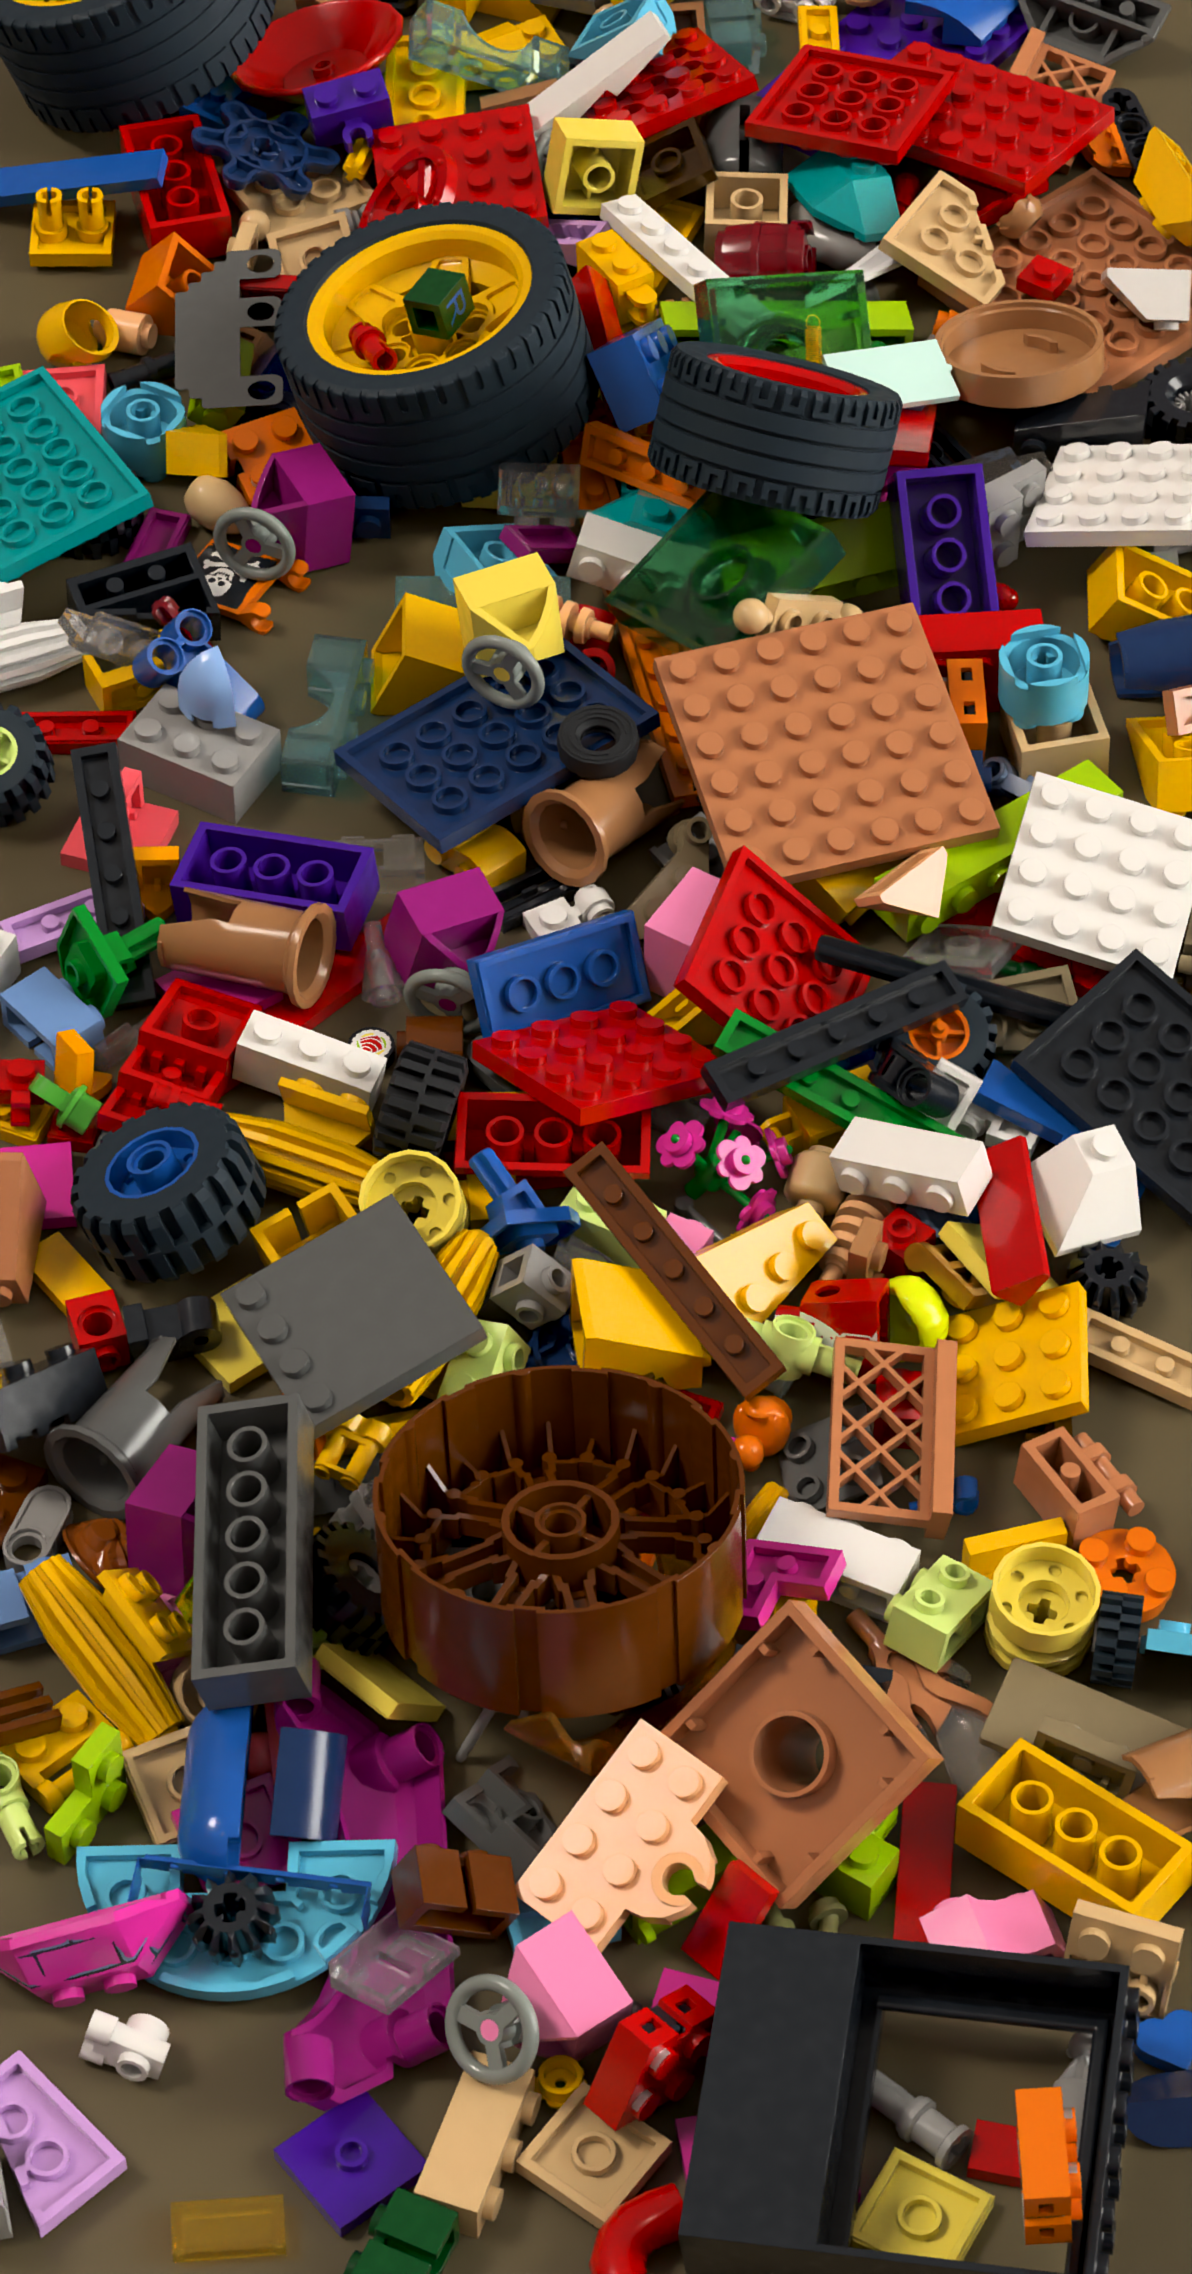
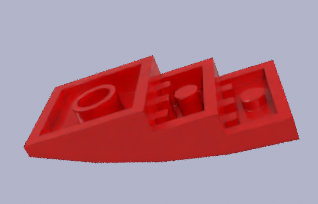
[96,977,263,1133]

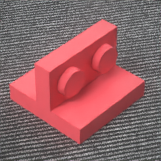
[60,767,179,872]

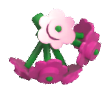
[656,1097,793,1231]

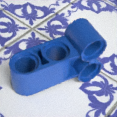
[132,608,265,720]

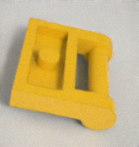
[0,1689,135,1815]

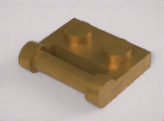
[904,1242,1006,1311]

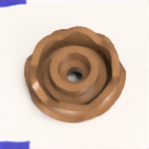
[996,193,1043,239]

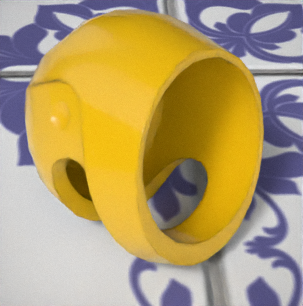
[36,299,119,368]

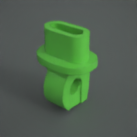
[28,1073,103,1135]

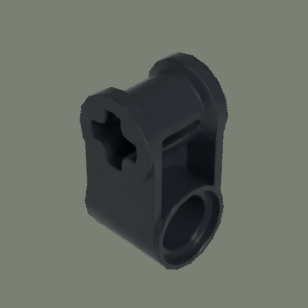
[867,1037,959,1119]

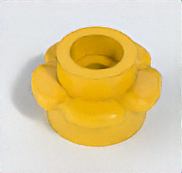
[534,2055,588,2109]

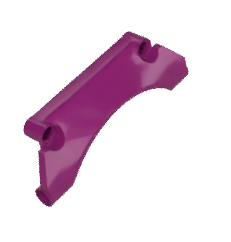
[274,1657,455,2111]

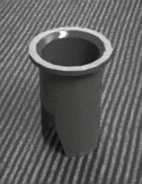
[43,1335,226,1520]

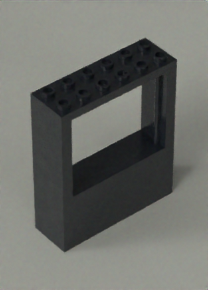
[678,1921,1140,2274]

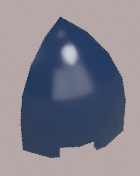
[1127,2070,1192,2148]

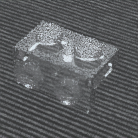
[58,608,161,667]

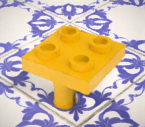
[29,187,116,267]

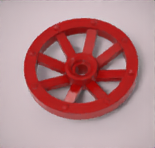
[358,144,458,229]

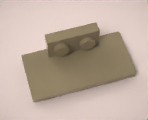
[978,1657,1187,1799]

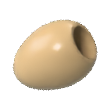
[184,475,250,535]

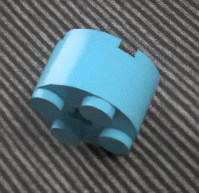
[101,381,187,482]
[998,624,1090,729]

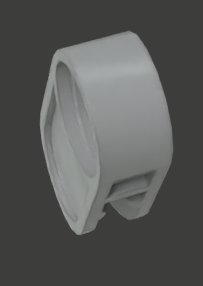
[2,1485,74,1573]

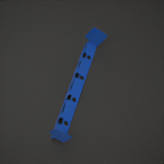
[127,1854,372,1932]

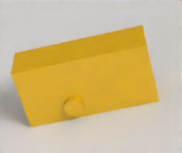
[954,1737,1192,1921]

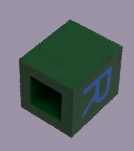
[402,268,475,340]

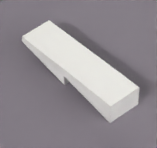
[527,11,671,138]

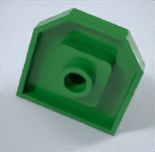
[56,904,166,1019]

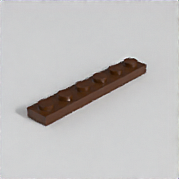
[563,1141,787,1402]

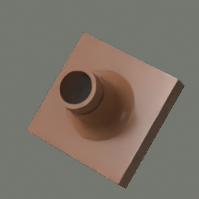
[661,1600,944,1909]

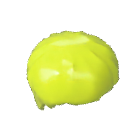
[890,1275,949,1362]

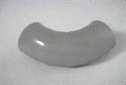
[787,201,876,271]

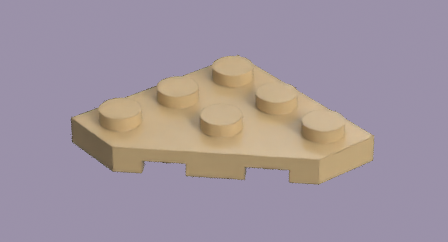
[216,165,374,243]
[878,170,1005,309]

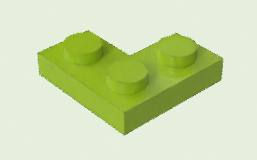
[44,1721,128,1865]

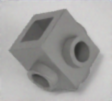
[489,1243,571,1330]

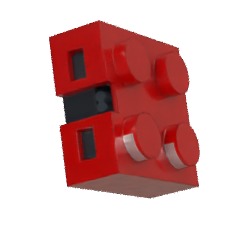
[583,1984,715,2131]

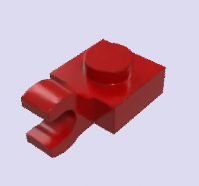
[0,1058,45,1127]

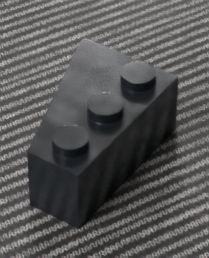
[1011,380,1151,467]
[66,542,221,643]
[0,1342,108,1453]

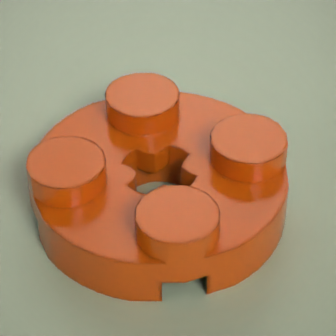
[1078,1526,1176,1623]

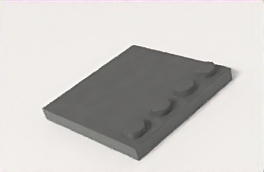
[220,1194,488,1440]

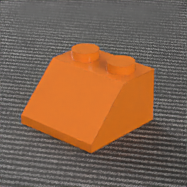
[125,232,214,336]

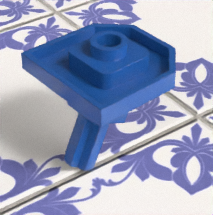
[469,1148,582,1255]

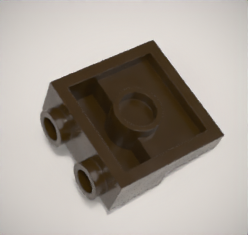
[635,116,718,210]

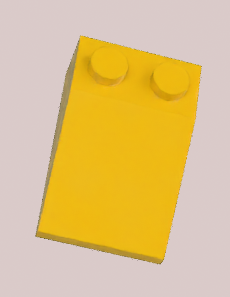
[1087,546,1192,642]
[1126,716,1192,816]

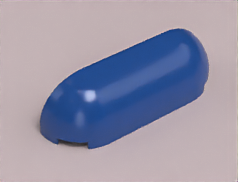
[177,1705,254,1885]

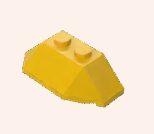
[1133,126,1192,246]

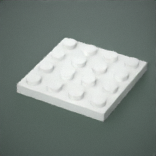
[1024,441,1192,547]
[989,771,1192,979]

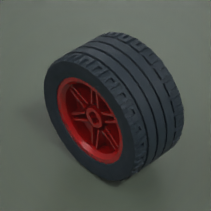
[647,341,903,519]

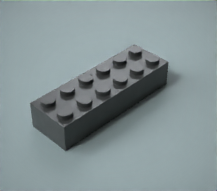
[191,1393,314,1711]

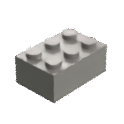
[117,683,283,824]

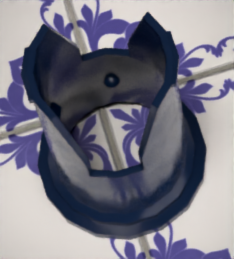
[1108,614,1192,698]

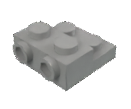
[985,459,1047,570]

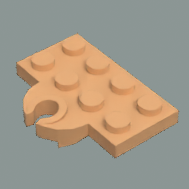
[515,1718,728,1953]

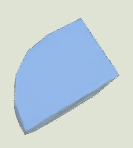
[177,645,236,729]

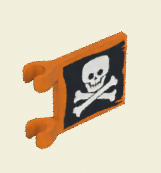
[197,539,311,635]

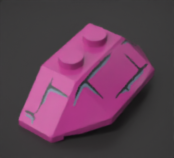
[0,1888,194,2007]

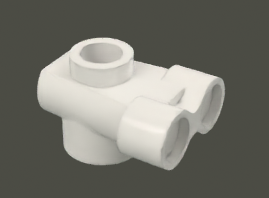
[79,2009,171,2082]

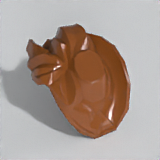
[61,1517,128,1591]

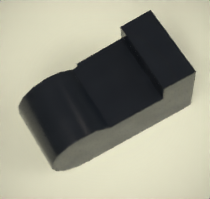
[122,1295,222,1363]

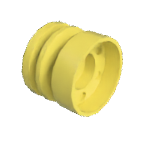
[358,1149,470,1256]
[984,1541,1101,1677]

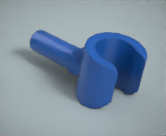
[908,1475,979,1516]

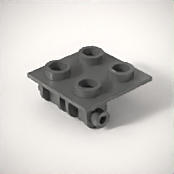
[777,1403,885,1512]

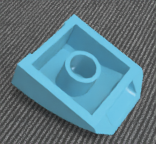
[568,0,677,65]
[433,523,559,599]

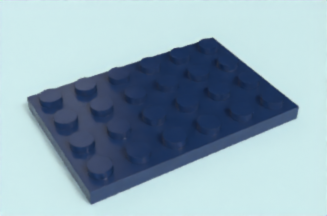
[333,638,660,854]

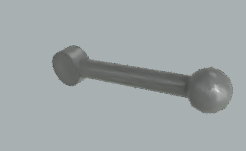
[674,1195,726,1242]

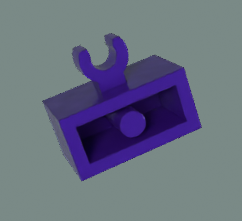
[302,67,394,154]

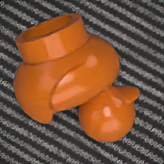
[733,1395,793,1472]

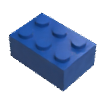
[586,317,678,432]

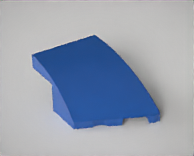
[904,0,1021,47]

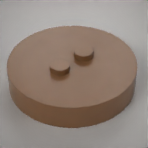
[934,299,1105,408]

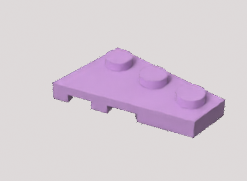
[0,2050,127,2239]

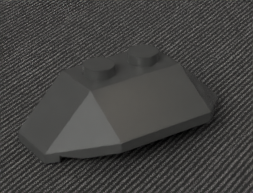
[1018,0,1172,67]

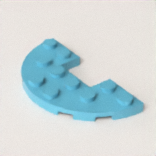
[76,1839,399,2002]

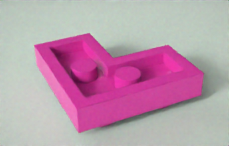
[737,1538,847,1632]

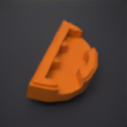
[1080,122,1132,177]

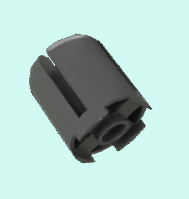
[704,95,783,192]

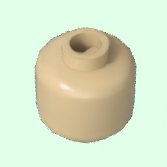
[784,1145,848,1219]

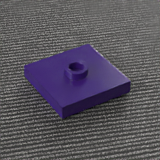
[273,2091,426,2238]

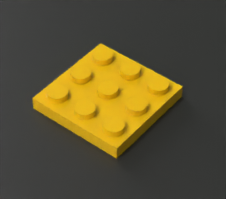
[945,1281,1089,1447]

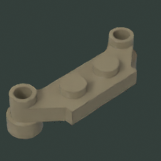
[592,817,712,942]

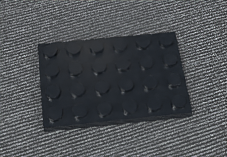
[1010,948,1192,1227]

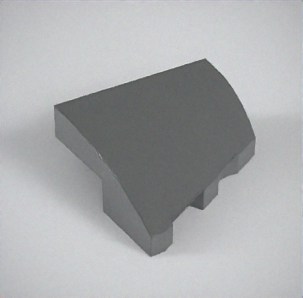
[442,1755,557,1883]

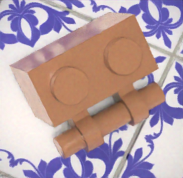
[1013,1426,1145,1551]

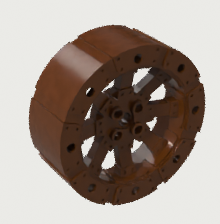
[372,1365,747,1718]

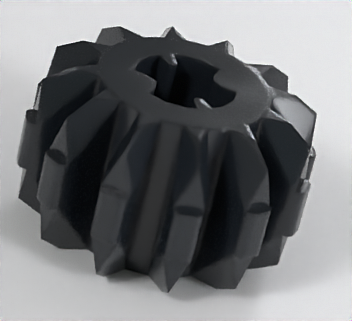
[1066,1240,1149,1320]
[187,1870,281,1968]

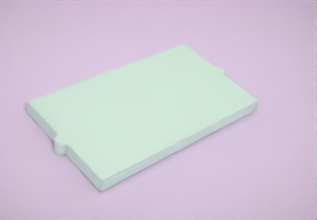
[822,339,961,408]

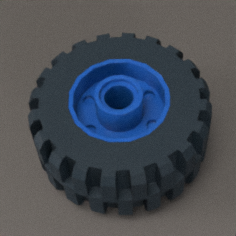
[70,1102,267,1283]

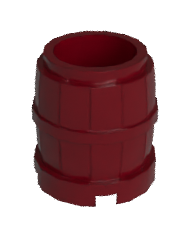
[714,220,817,301]

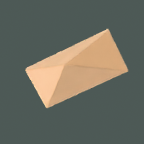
[854,846,948,918]

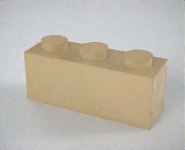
[413,2050,542,2239]

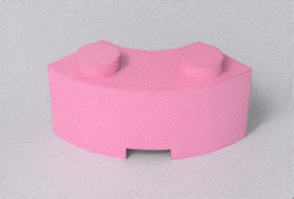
[919,1889,1066,1958]

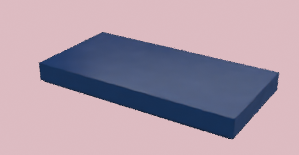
[466,910,652,1038]

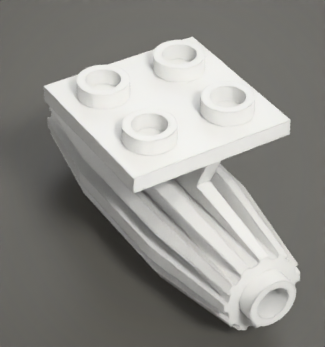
[0,580,93,693]

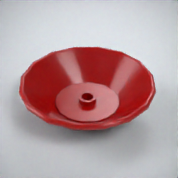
[230,0,403,106]

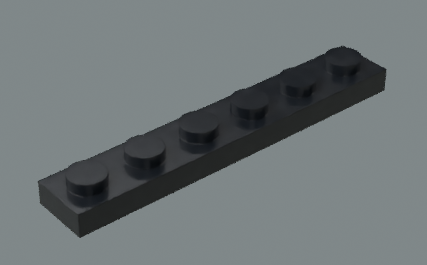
[70,742,158,1012]
[700,959,969,1112]

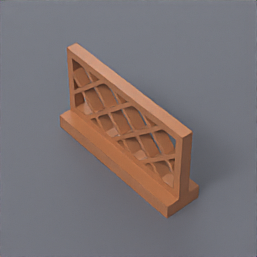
[1009,27,1116,175]
[826,1336,958,1540]

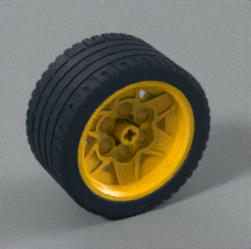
[0,0,276,133]
[274,201,600,509]

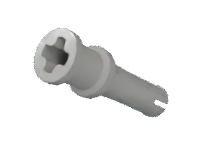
[872,2068,973,2171]

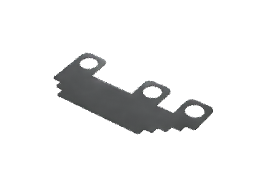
[175,249,283,409]

